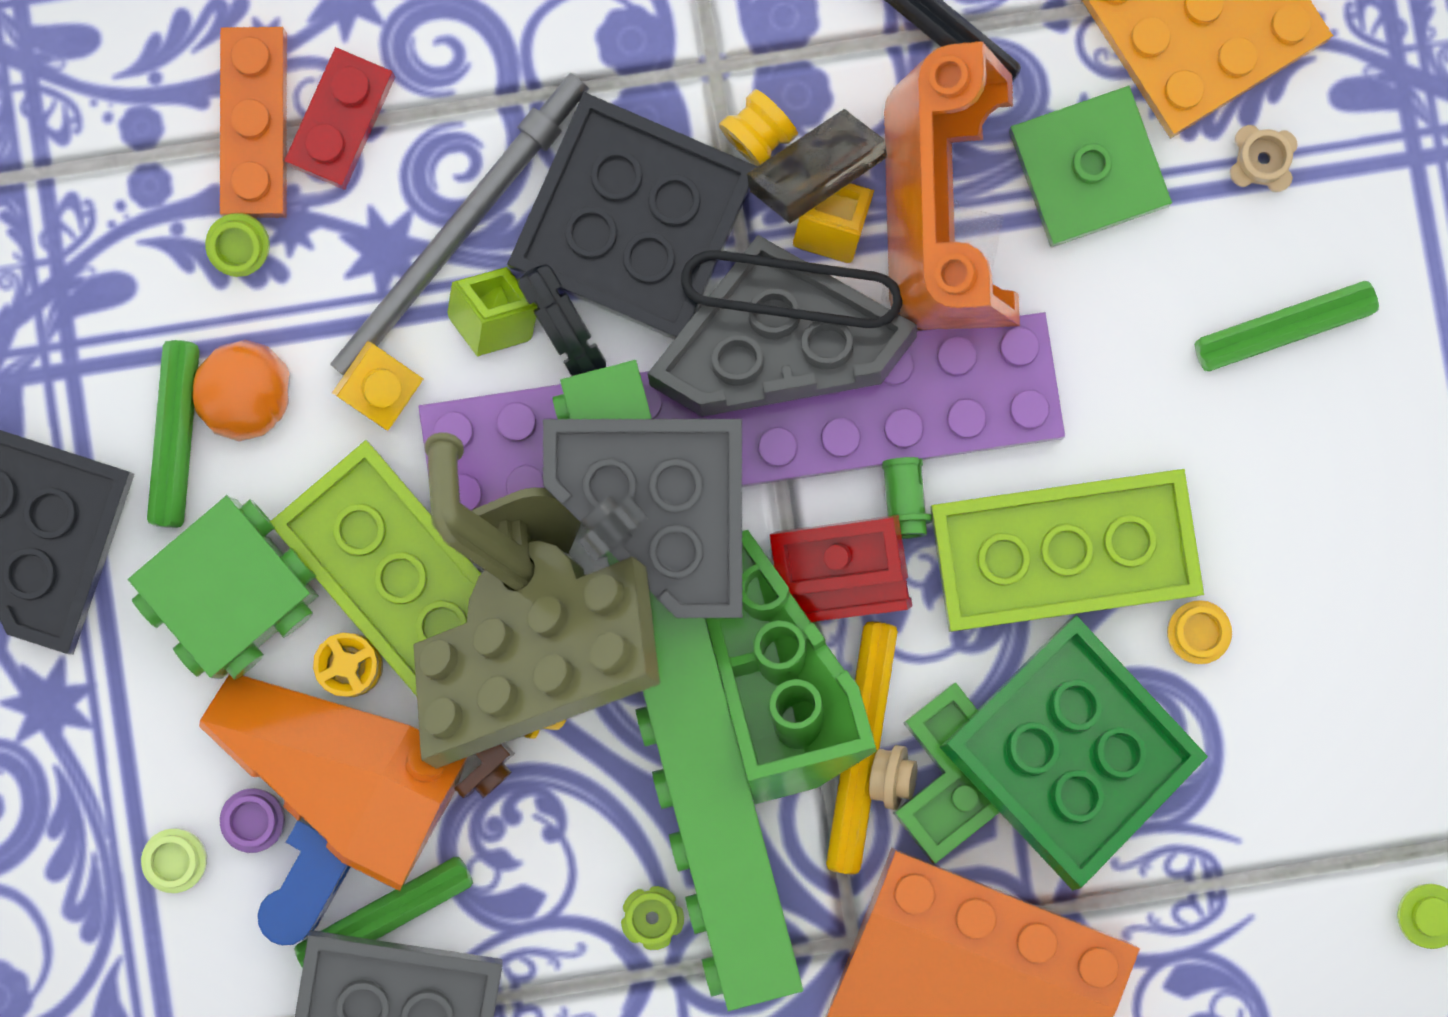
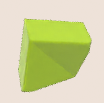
[447,267,538,356]

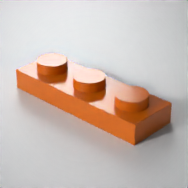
[220,27,287,218]

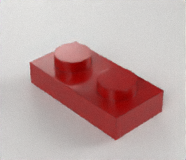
[284,47,395,190]

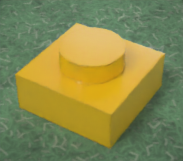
[332,341,423,431]

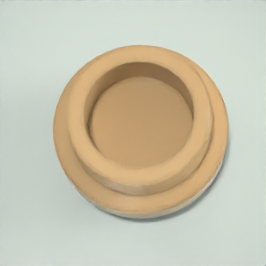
[869,745,918,810]

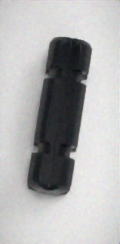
[518,264,607,376]

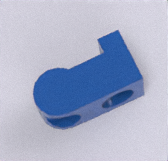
[257,818,351,946]

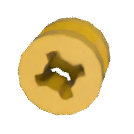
[719,89,798,170]
[313,633,383,697]

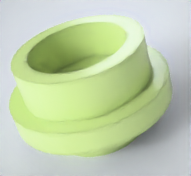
[141,828,207,893]

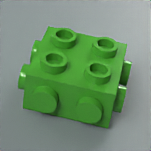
[127,495,319,680]

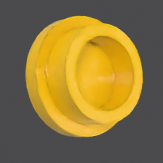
[1167,600,1232,664]

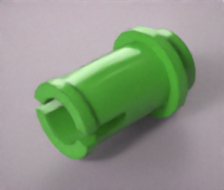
[882,457,932,539]

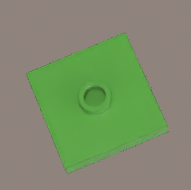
[1009,86,1172,248]

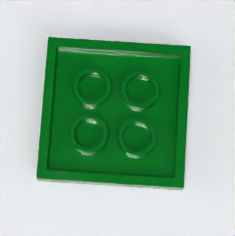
[939,615,1208,891]

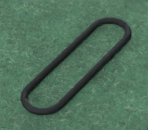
[681,250,903,328]

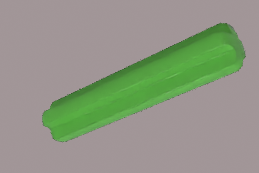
[1194,281,1379,371]
[147,340,200,528]
[294,857,473,968]

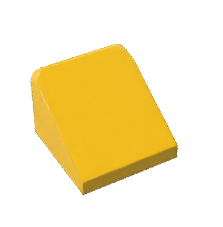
[793,172,874,263]

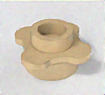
[1230,125,1298,192]

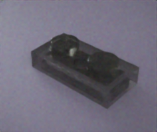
[747,109,887,224]

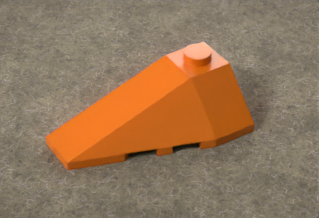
[199,674,467,891]

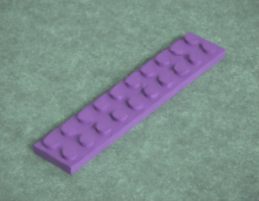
[418,312,1065,510]

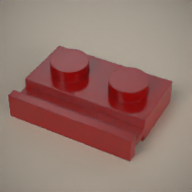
[769,515,913,622]

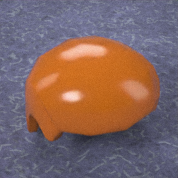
[192,340,290,441]

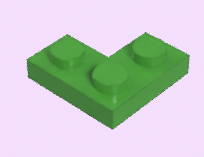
[893,682,1000,864]

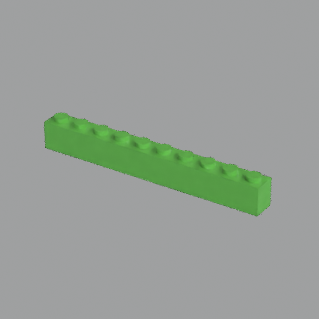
[552,359,803,1011]

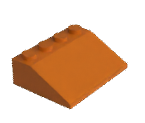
[825,847,1140,1017]

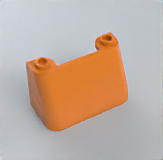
[884,42,1020,331]

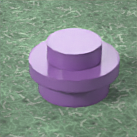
[220,788,285,853]

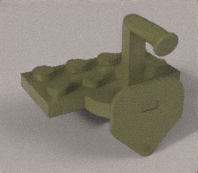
[413,432,660,769]

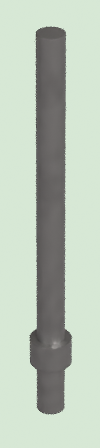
[330,73,589,376]

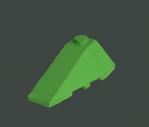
[705,530,876,805]

